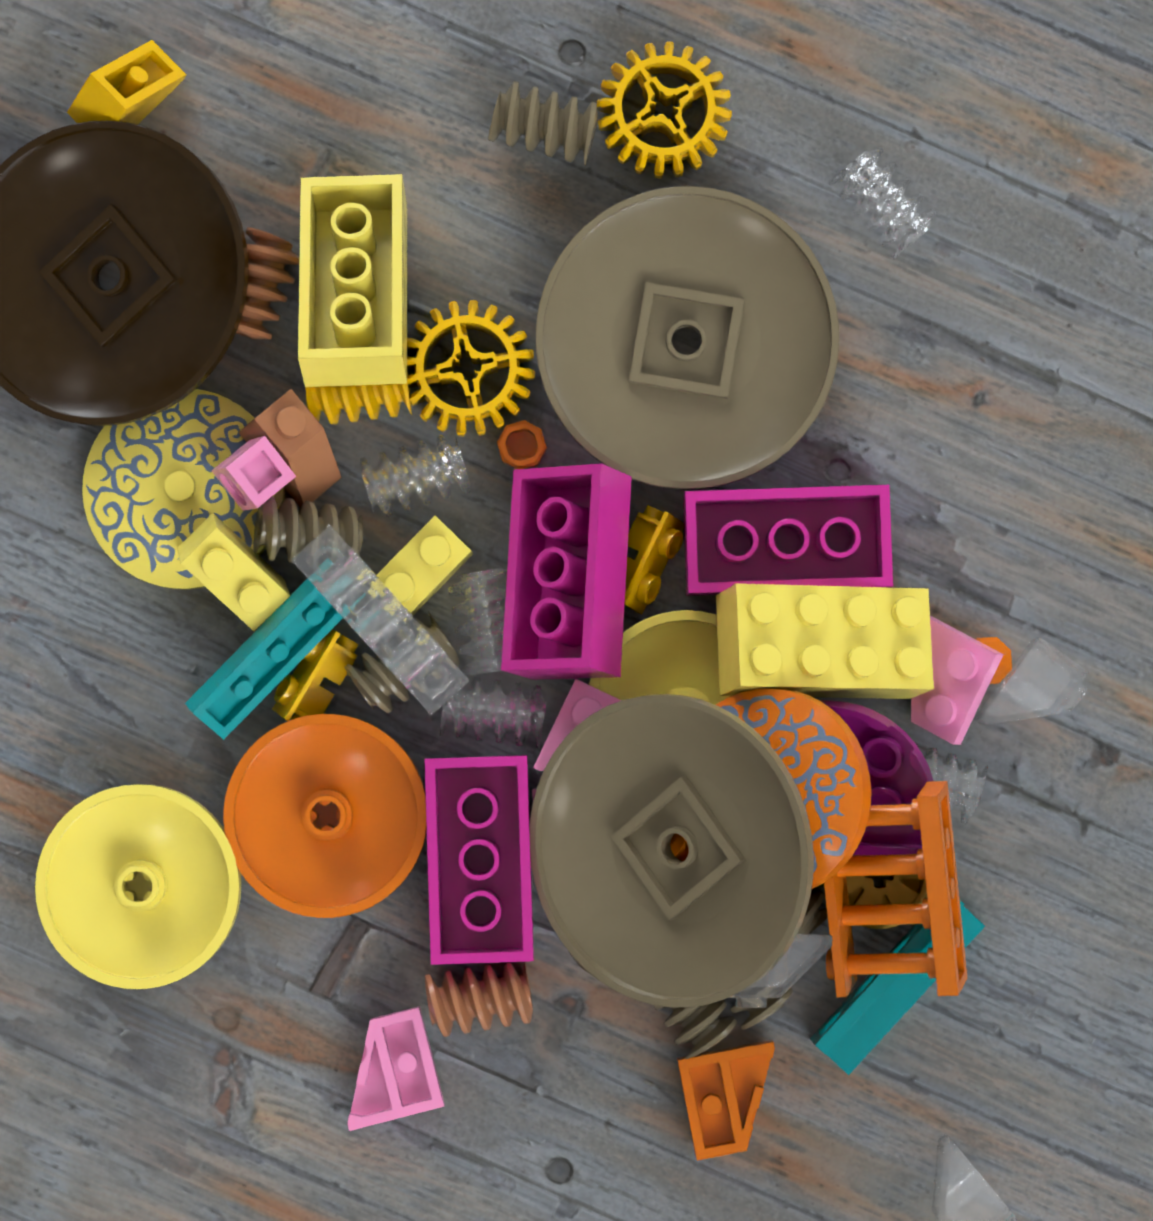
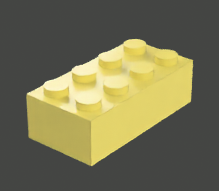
[298,174,407,387]
[716,583,934,699]

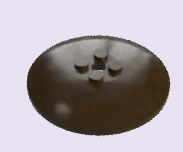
[0,121,249,426]

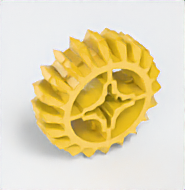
[597,41,732,179]
[407,300,535,437]

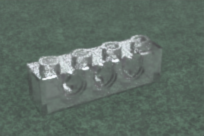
[291,524,470,715]

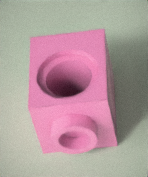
[212,436,296,511]

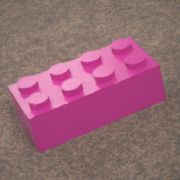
[501,464,632,680]
[683,485,893,596]
[424,755,534,965]

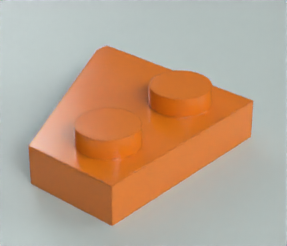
[677,1040,775,1161]

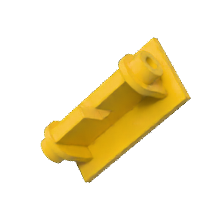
[625,505,684,615]
[272,629,359,721]

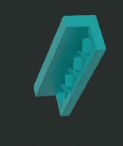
[185,558,366,740]
[810,901,985,1075]

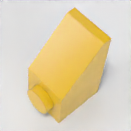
[67,40,187,125]

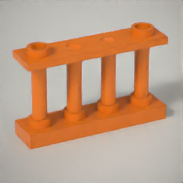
[824,781,968,998]

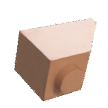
[238,389,342,507]

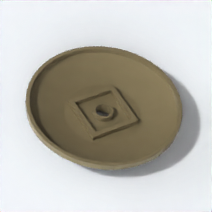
[536,186,839,490]
[529,694,814,1007]

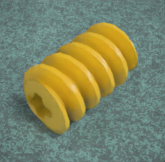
[305,372,412,425]

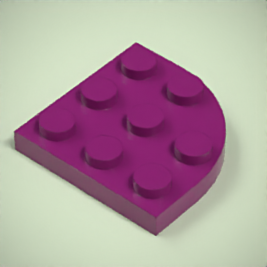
[819,700,934,855]

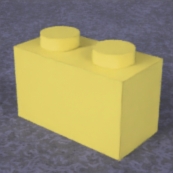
[177,513,290,631]
[364,516,473,626]

